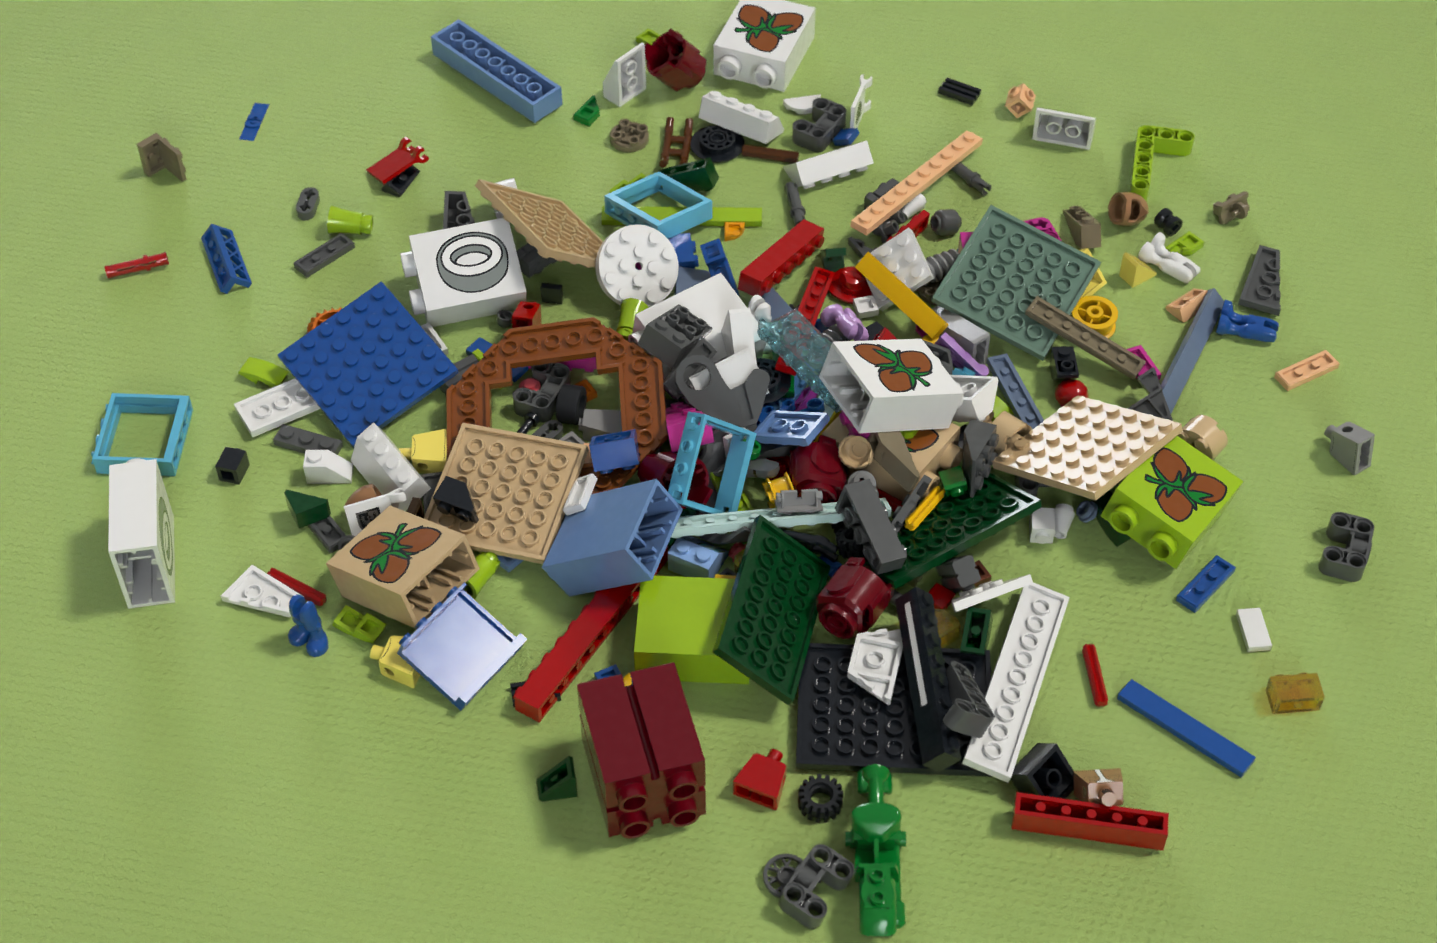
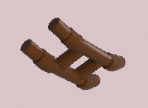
[659,117,693,168]

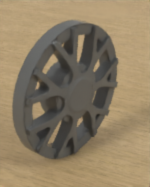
[763,854,803,900]

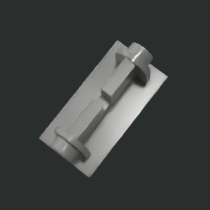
[774,489,823,514]

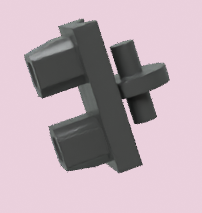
[872,210,906,243]

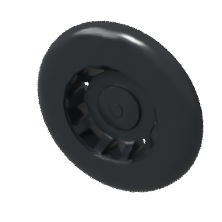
[690,125,745,163]
[756,358,791,404]

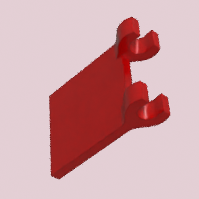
[366,137,429,184]

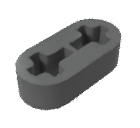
[296,187,320,220]
[532,420,563,440]

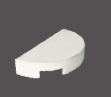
[783,94,821,114]

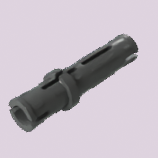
[951,162,992,196]
[785,182,806,227]

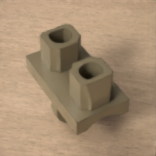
[1213,191,1250,225]

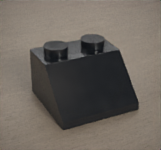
[1011,743,1074,799]

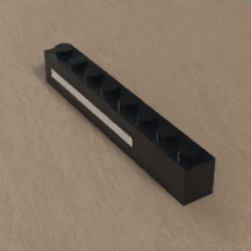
[895,587,961,772]

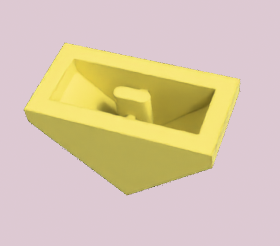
[1119,252,1157,288]

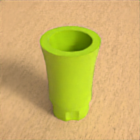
[327,205,373,235]
[616,298,649,341]
[464,552,500,600]

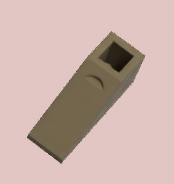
[1063,206,1101,249]
[867,431,920,492]

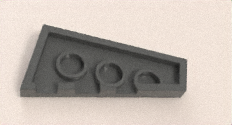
[1238,245,1281,316]

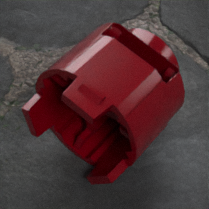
[645,28,706,92]
[789,435,847,503]
[637,451,713,509]
[816,557,894,639]

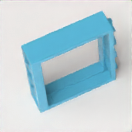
[604,171,713,239]
[91,393,193,476]
[668,411,757,514]

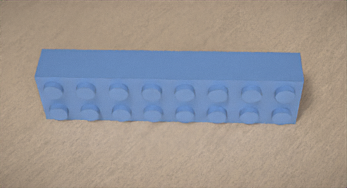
[431,19,563,123]

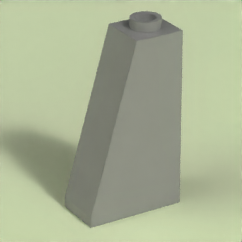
[931,306,990,365]
[579,409,661,454]

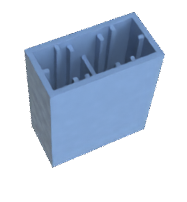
[542,479,683,597]

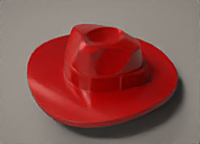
[829,267,873,304]

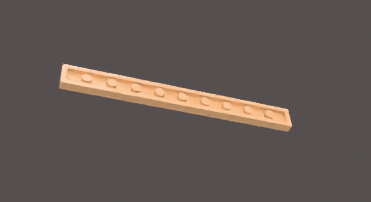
[850,130,983,236]

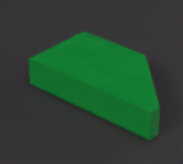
[573,95,600,127]

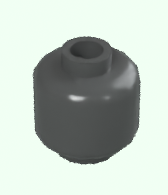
[930,209,962,236]

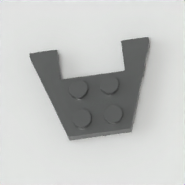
[1127,367,1173,421]

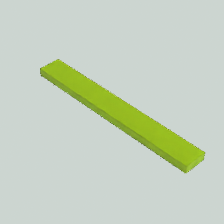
[601,206,762,227]

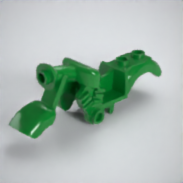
[845,764,906,936]

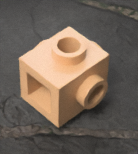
[1005,83,1036,118]

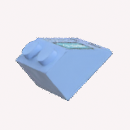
[668,536,729,578]

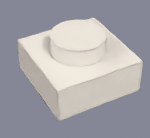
[853,295,879,319]

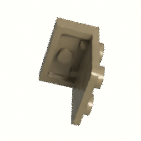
[137,133,186,182]

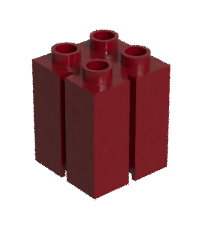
[577,662,706,839]

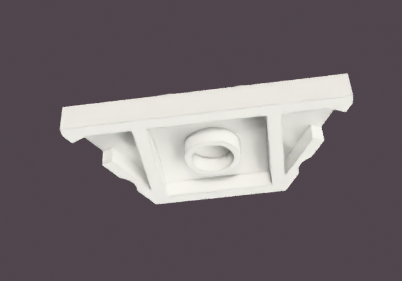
[952,574,1033,612]
[847,628,903,705]

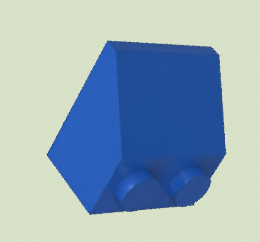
[589,429,640,474]

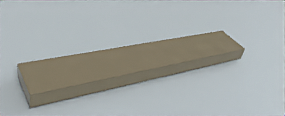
[1025,296,1146,380]

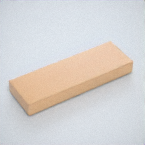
[1274,350,1340,391]

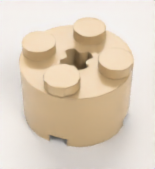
[988,411,1032,456]
[1177,415,1228,460]

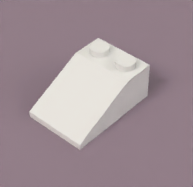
[603,43,646,107]

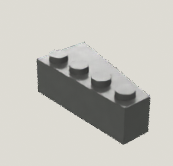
[443,191,475,229]
[835,479,907,575]

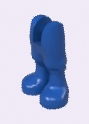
[1216,300,1279,342]
[288,594,329,657]

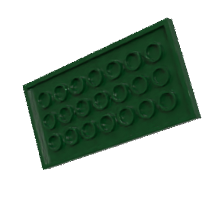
[847,473,1042,589]
[712,515,831,705]

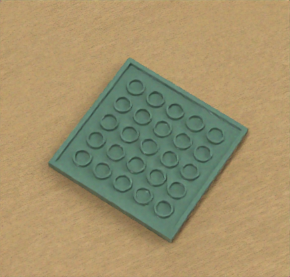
[931,205,1101,361]

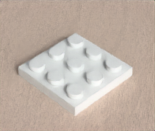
[858,228,934,311]

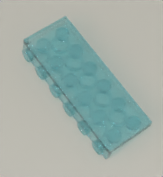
[757,309,842,413]

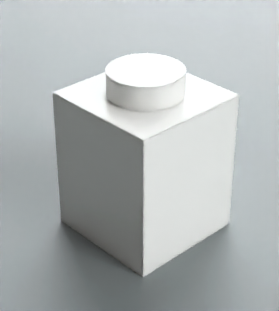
[1029,508,1055,544]

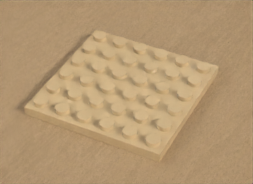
[475,179,603,268]
[992,395,1183,500]
[424,423,589,564]

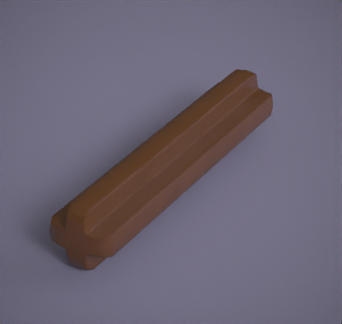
[741,145,799,163]

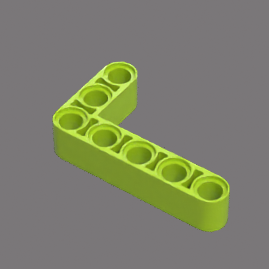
[1130,125,1195,200]

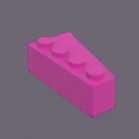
[666,402,714,452]

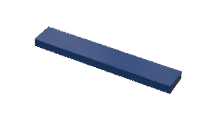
[1117,679,1256,778]

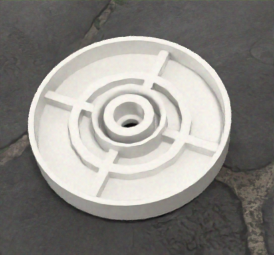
[595,225,679,307]

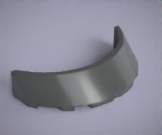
[695,429,751,544]

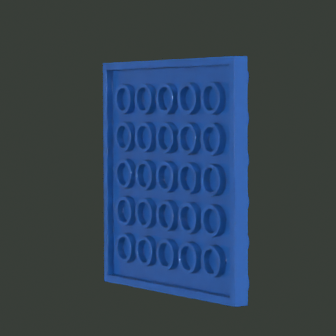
[277,281,459,448]

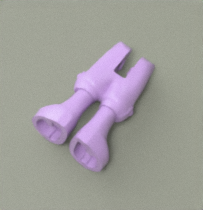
[820,304,869,341]

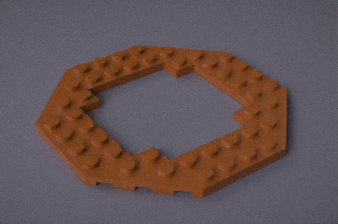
[446,317,668,494]

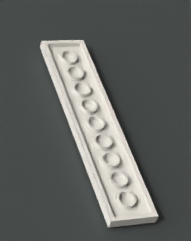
[234,322,448,438]
[962,583,1070,783]

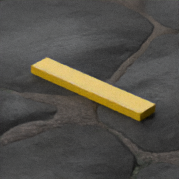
[855,252,949,340]

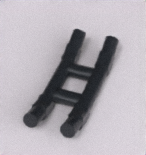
[778,527,839,562]

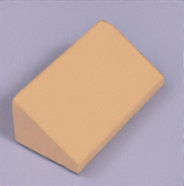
[1165,288,1208,322]

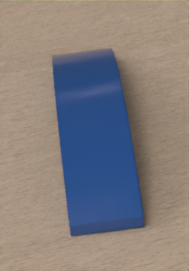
[700,238,741,299]

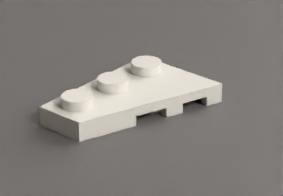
[221,565,304,618]

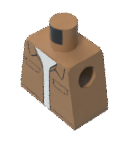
[1073,768,1123,807]

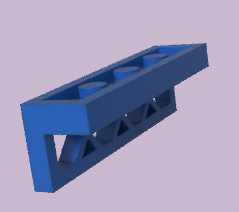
[201,224,252,294]

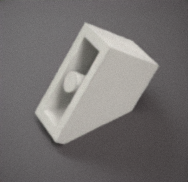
[303,450,354,484]

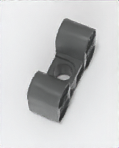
[792,98,846,152]
[513,362,571,423]
[1319,512,1374,582]
[779,844,854,929]

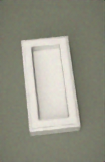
[563,473,597,516]
[1236,608,1272,652]

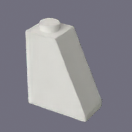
[721,307,757,364]

